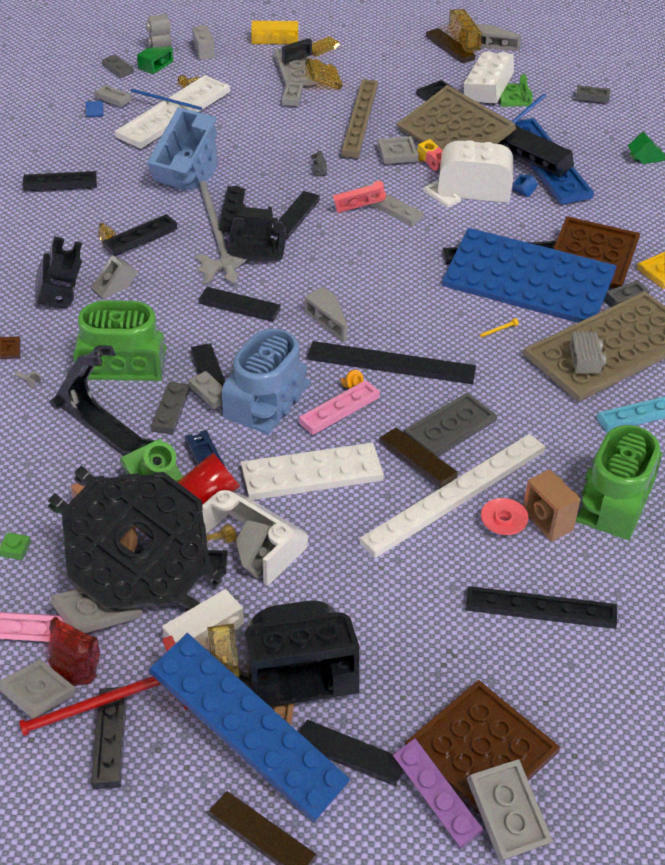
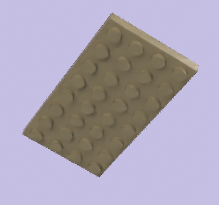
[523,291,665,402]

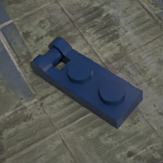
[184,430,225,466]

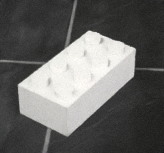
[463,52,514,103]

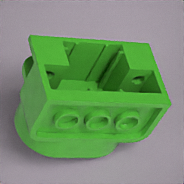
[73,300,167,381]
[576,425,663,541]

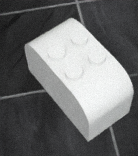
[438,140,513,203]

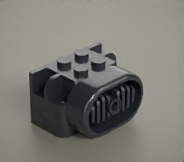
[245,600,359,707]

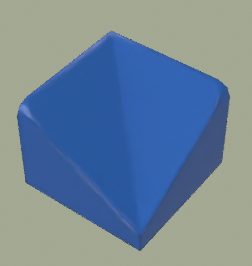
[512,174,538,197]

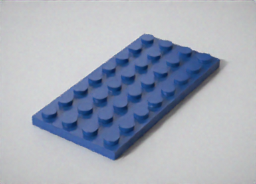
[442,227,617,323]

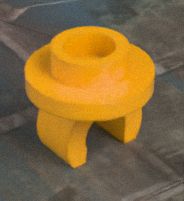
[340,370,364,389]

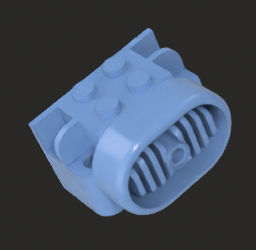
[147,107,218,190]
[222,329,311,435]

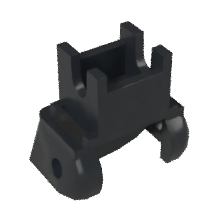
[228,204,286,261]
[35,236,82,308]

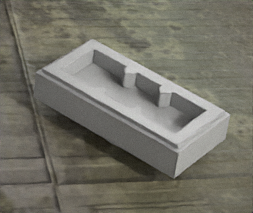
[95,85,132,107]

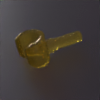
[177,75,200,88]
[207,524,237,543]

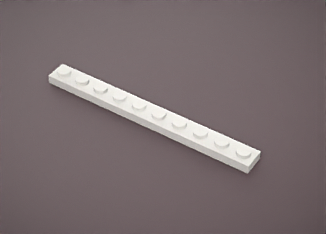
[360,434,545,558]

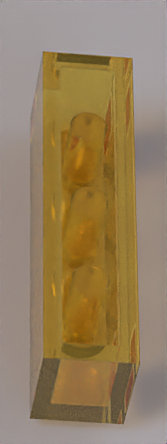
[449,9,482,53]

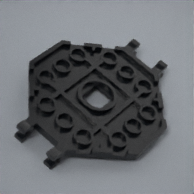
[48,466,225,612]

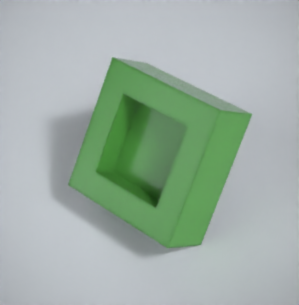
[0,532,31,560]

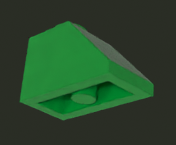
[137,46,174,75]
[627,131,665,164]

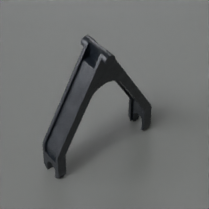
[50,345,155,456]

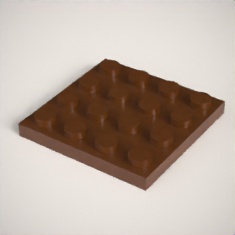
[554,216,641,289]
[405,679,560,816]

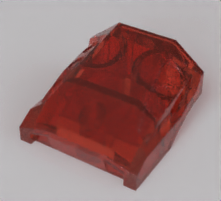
[48,616,100,686]

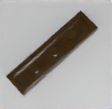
[426,28,476,64]
[379,427,458,488]
[209,791,317,865]

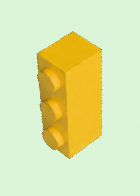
[251,21,298,44]

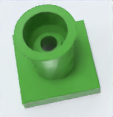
[120,438,183,481]

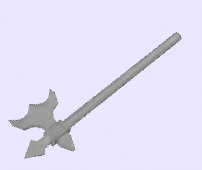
[194,181,247,284]

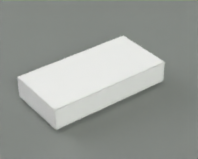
[423,181,461,208]

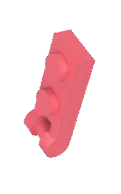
[333,181,386,213]

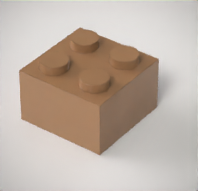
[523,469,580,542]

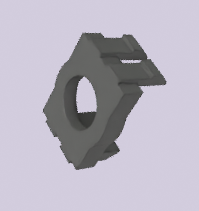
[310,150,327,177]

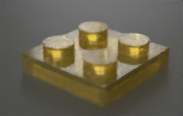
[305,58,343,90]

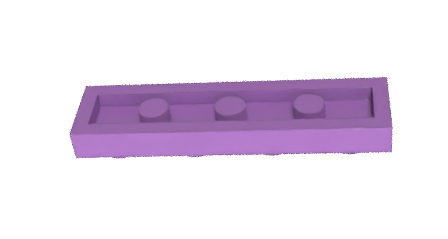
[393,739,484,849]

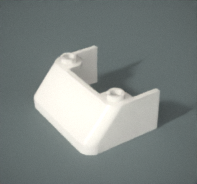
[202,490,308,586]

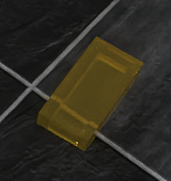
[312,36,339,57]

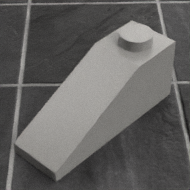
[473,24,521,51]
[305,287,348,342]

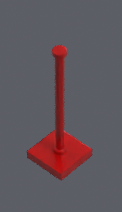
[19,635,188,736]

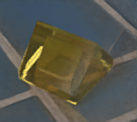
[98,222,117,244]

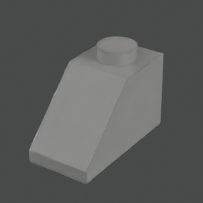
[91,255,139,299]
[236,520,276,579]

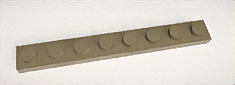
[342,79,378,158]

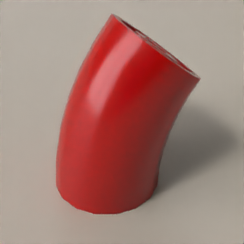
[177,453,241,505]

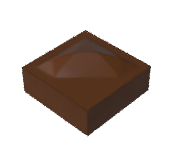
[0,336,21,359]

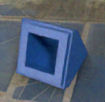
[85,101,104,117]

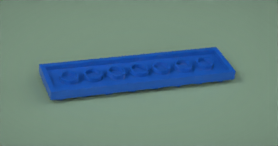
[515,118,594,204]
[149,632,351,823]

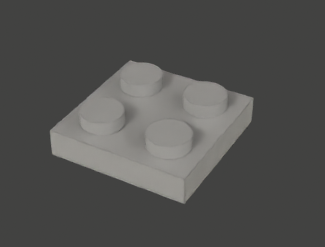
[377,136,419,164]
[0,660,76,719]

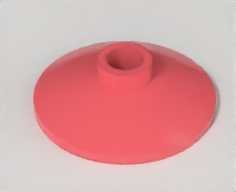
[481,498,528,535]

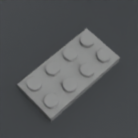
[274,49,318,86]

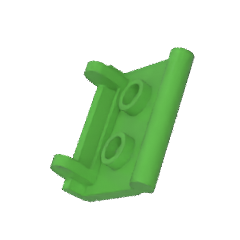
[499,74,533,107]

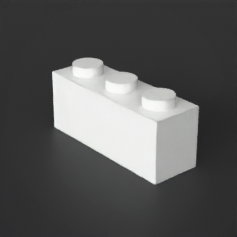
[162,589,244,647]

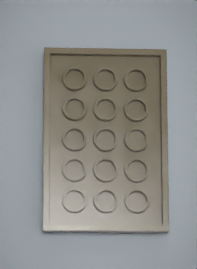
[397,85,516,150]

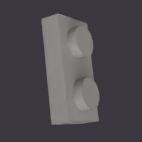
[282,82,303,107]
[188,371,223,409]

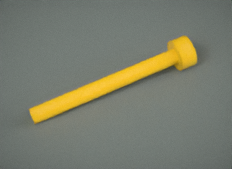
[480,318,519,338]

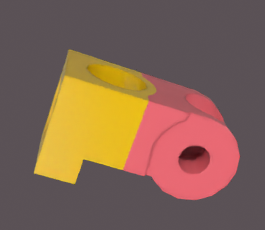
[417,139,443,171]

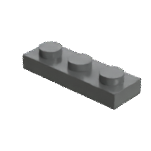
[151,382,190,435]

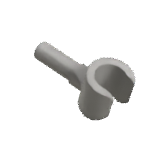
[15,371,41,388]

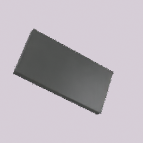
[403,393,497,457]

